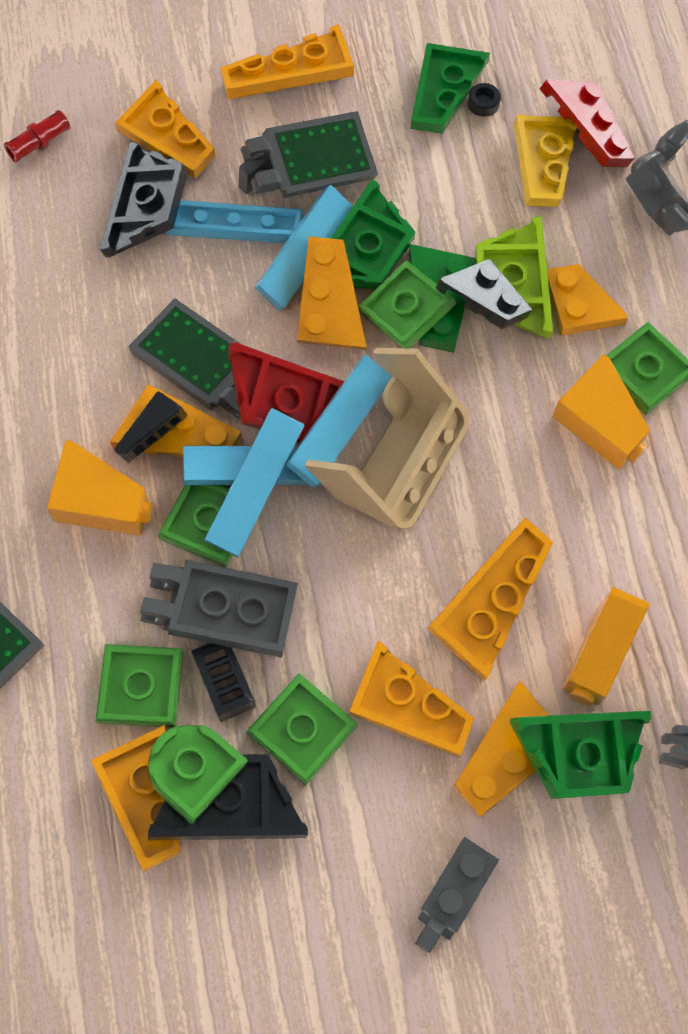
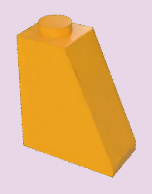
[552,354,650,470]
[47,440,153,536]
[563,587,650,706]

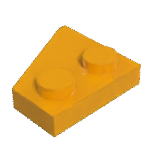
[547,264,628,336]

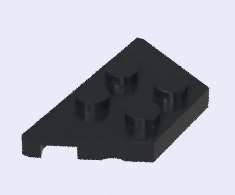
[99,142,188,257]
[148,754,308,841]

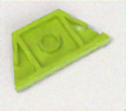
[475,216,553,338]

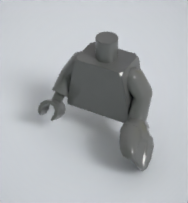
[626,120,688,236]

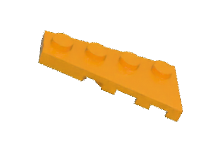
[220,24,354,99]
[426,517,553,680]

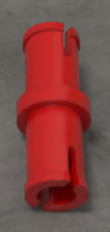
[3,110,71,163]

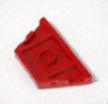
[228,341,344,443]

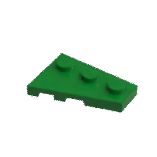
[410,43,490,134]
[409,244,476,353]

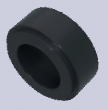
[467,83,501,117]

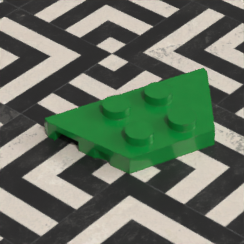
[331,179,415,289]
[510,711,651,799]

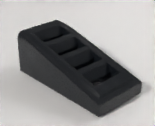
[114,391,187,463]
[191,643,256,722]

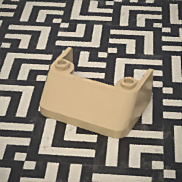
[304,348,469,529]

